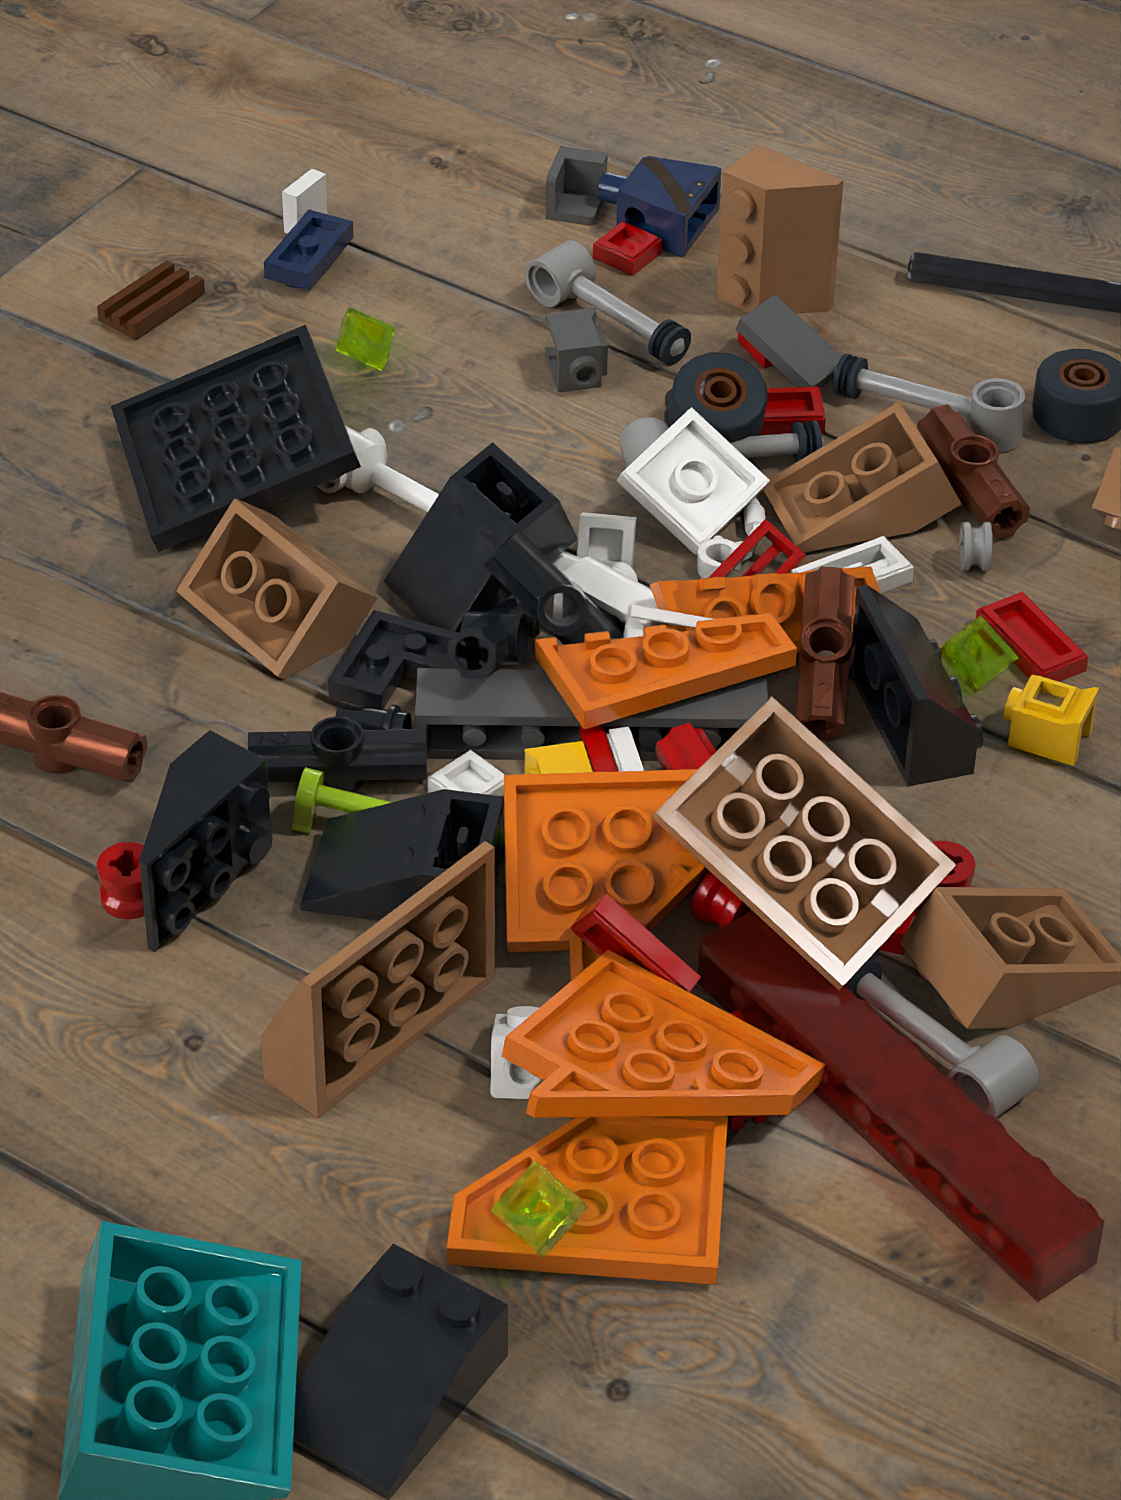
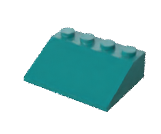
[58,1221,302,1500]

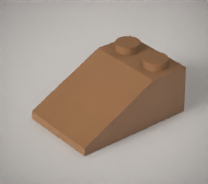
[763,401,961,552]
[900,887,1121,1029]

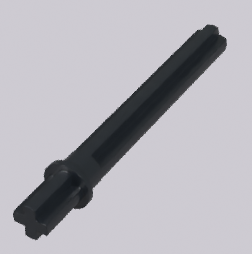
[907,252,1121,314]

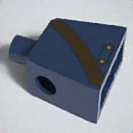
[598,156,721,257]

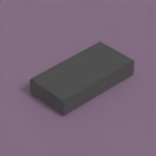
[736,294,842,388]

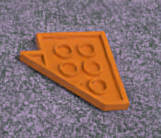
[504,769,710,981]
[501,950,825,1118]
[446,1116,728,1285]

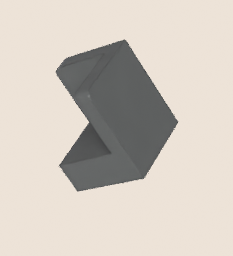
[546,146,608,226]

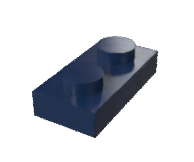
[264,209,354,291]

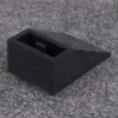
[384,442,578,633]
[139,730,273,952]
[300,789,504,921]

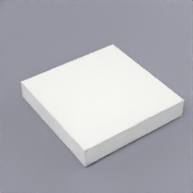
[617,407,770,555]

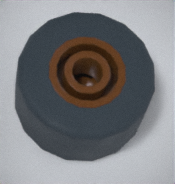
[1032,349,1121,443]
[669,352,767,443]

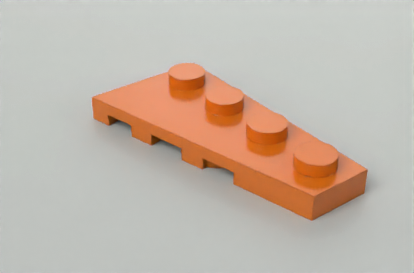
[649,566,881,653]
[535,613,797,729]

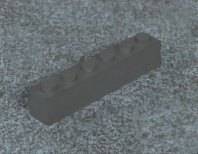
[415,668,768,761]

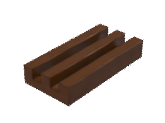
[97,260,205,340]

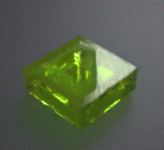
[335,307,395,371]
[940,616,1019,694]
[490,1160,589,1258]

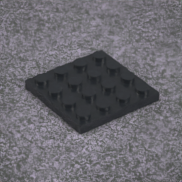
[111,324,361,552]

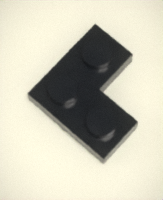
[328,610,460,709]

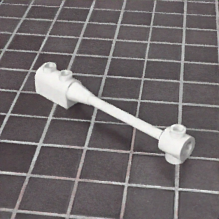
[317,425,663,633]

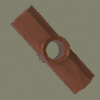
[917,404,1030,539]
[795,566,855,741]
[0,691,147,782]

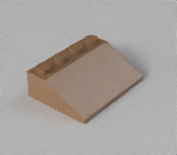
[652,697,956,990]
[261,841,495,1118]

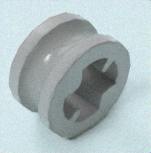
[959,522,992,571]

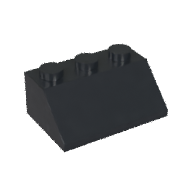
[849,585,983,787]

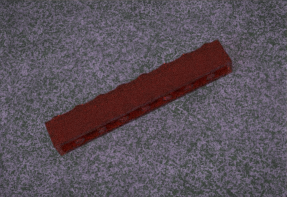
[697,910,1105,1302]

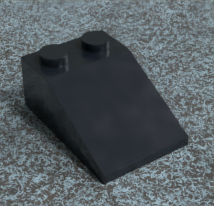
[293,1243,508,1500]

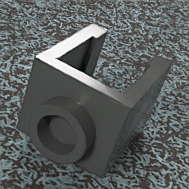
[545,308,608,392]

